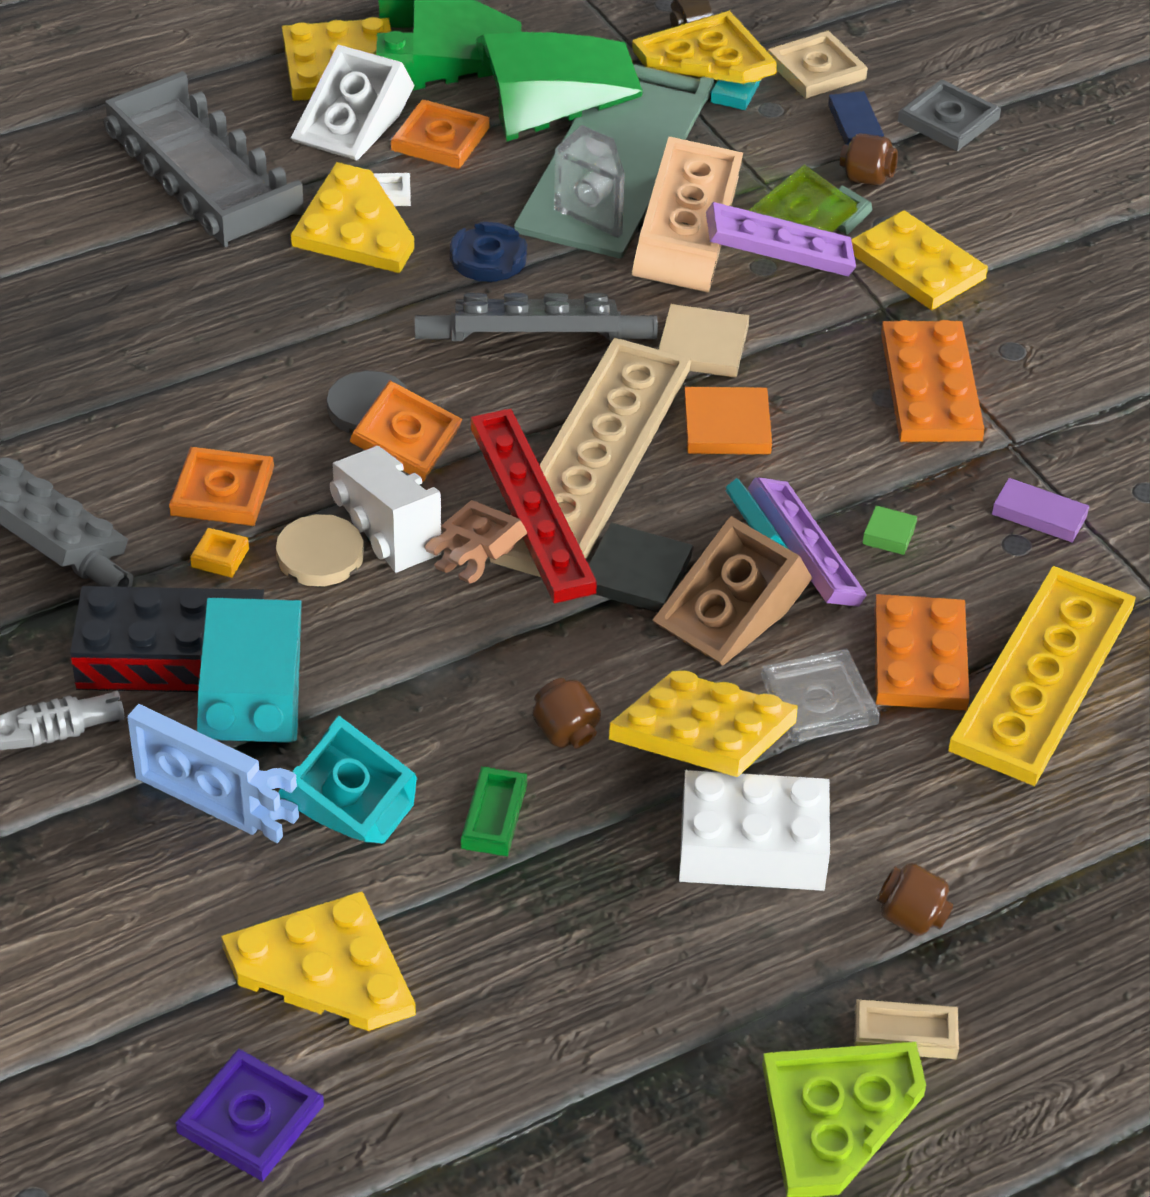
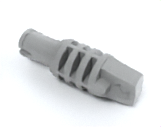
[0,690,124,750]

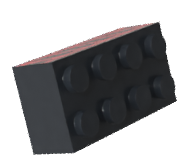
[70,586,265,692]

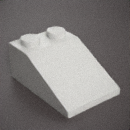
[291,45,414,160]

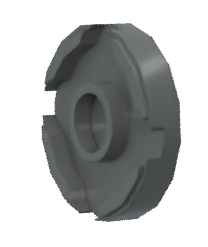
[327,370,407,433]

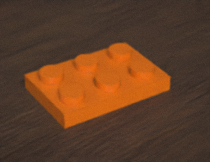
[874,594,969,711]

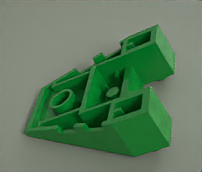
[376,0,521,91]

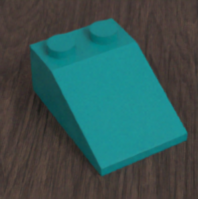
[197,598,302,742]

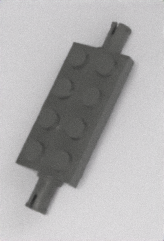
[415,293,658,341]
[0,458,133,587]

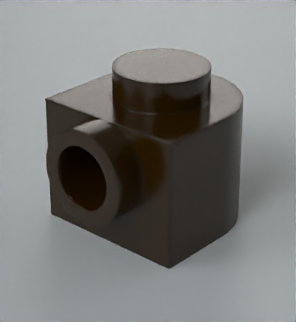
[670,0,713,28]

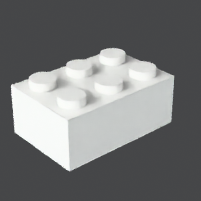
[679,770,830,891]

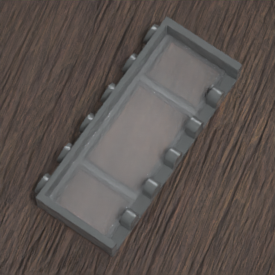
[104,71,304,247]

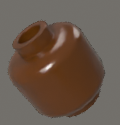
[840,133,898,186]
[533,678,601,749]
[876,863,954,936]

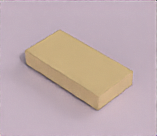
[855,999,959,1059]

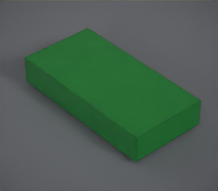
[461,766,527,857]

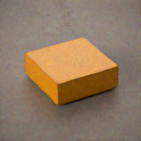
[190,528,249,578]

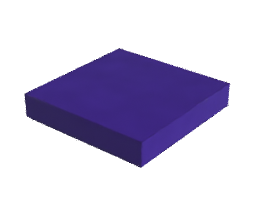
[176,1048,324,1182]

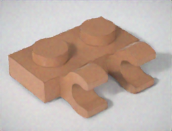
[424,500,527,583]

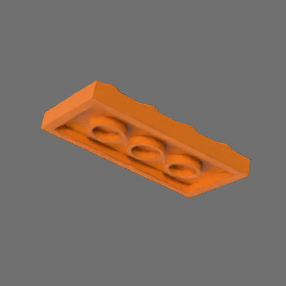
[881,320,985,442]

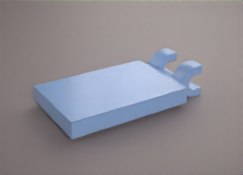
[127,704,299,843]

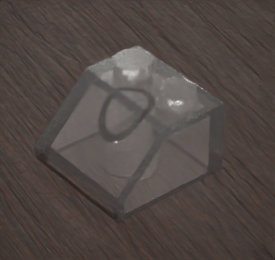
[554,125,625,238]

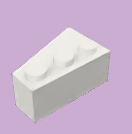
[330,446,441,573]

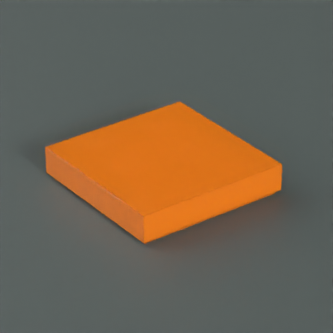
[391,99,489,169]
[350,380,463,482]
[684,387,772,454]
[169,447,274,526]

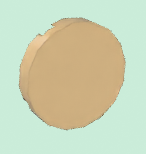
[276,514,364,586]

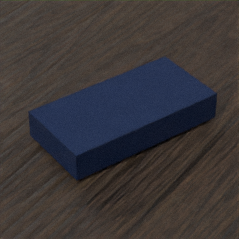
[828,91,884,145]

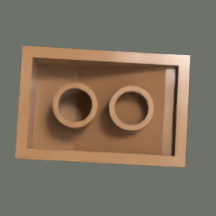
[652,516,812,666]

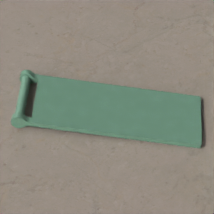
[514,64,714,258]

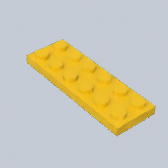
[948,566,1136,786]

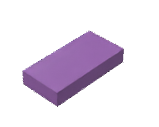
[992,478,1089,543]

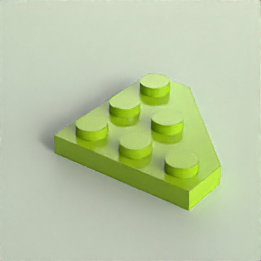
[762,1042,926,1197]

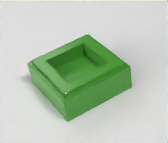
[863,505,917,555]

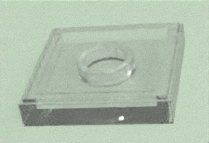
[761,649,880,743]

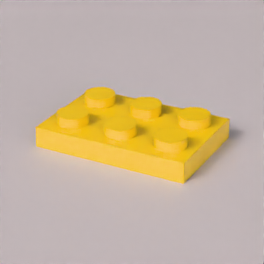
[851,210,988,310]

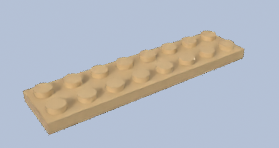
[490,338,691,577]

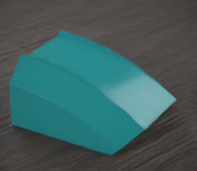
[278,716,417,844]

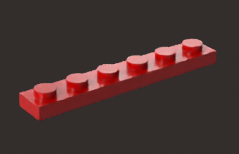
[471,408,597,604]

